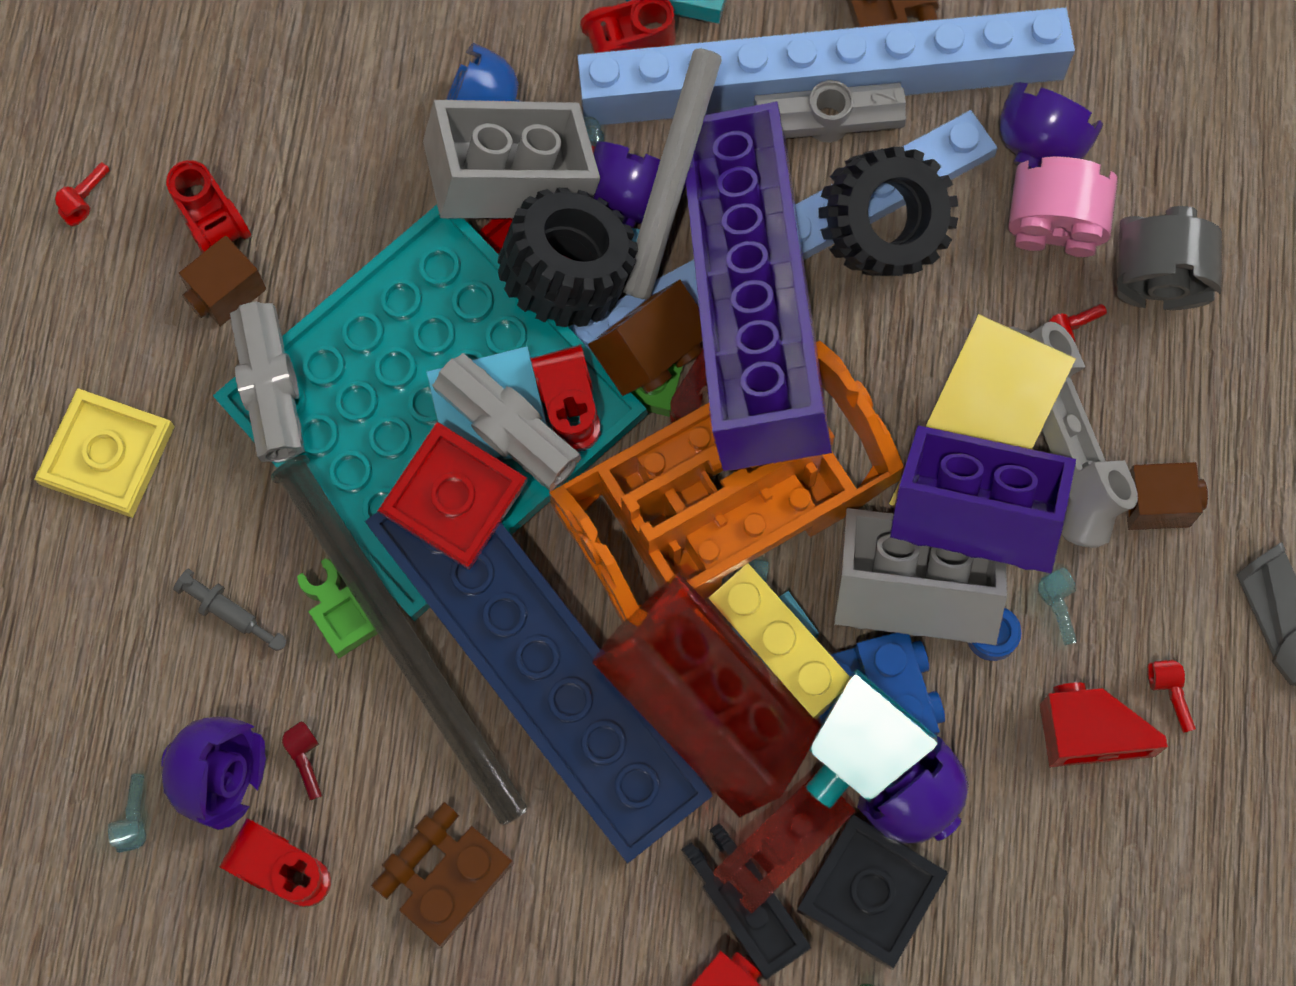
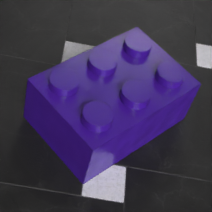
[890,425,1076,574]

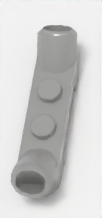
[1009,321,1138,548]

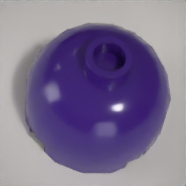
[1000,82,1103,169]
[593,141,686,228]
[161,716,266,830]
[857,736,969,843]

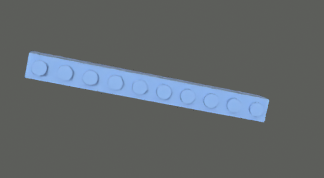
[578,7,1075,127]

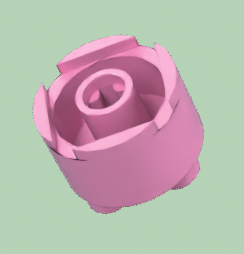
[1008,157,1118,257]

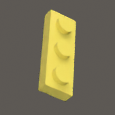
[708,563,850,719]

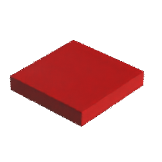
[378,422,528,570]

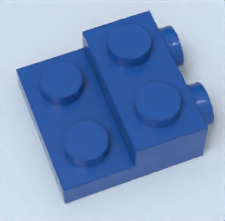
[818,633,945,736]

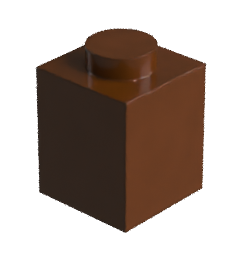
[179,235,267,327]
[1126,462,1208,530]

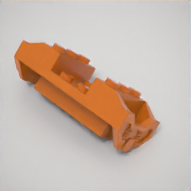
[549,340,905,636]

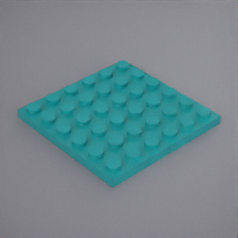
[213,204,648,622]

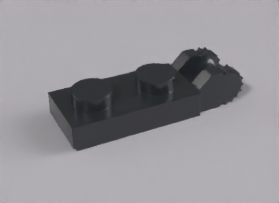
[681,823,811,981]

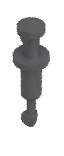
[173,568,286,651]

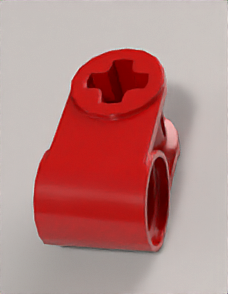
[580,0,676,53]
[166,160,252,253]
[531,344,601,452]
[219,818,331,907]

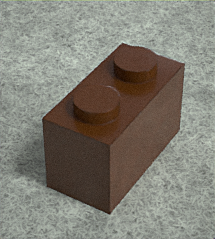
[588,280,703,396]

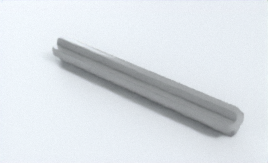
[623,48,722,299]

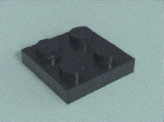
[796,815,949,970]

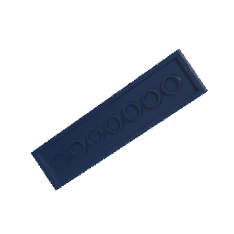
[365,511,714,864]

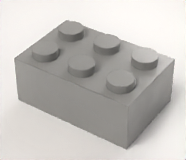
[423,100,600,218]
[834,508,1007,645]

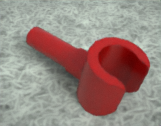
[55,163,110,226]
[1049,304,1107,342]
[1147,660,1196,733]

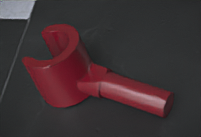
[282,722,322,801]

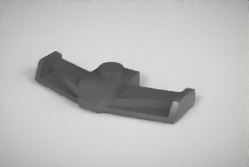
[1236,542,1296,686]

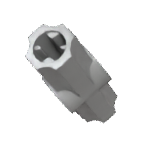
[754,80,906,143]
[230,301,305,463]
[432,353,581,492]

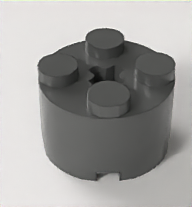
[1117,206,1222,310]

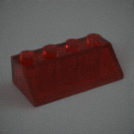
[592,573,821,818]

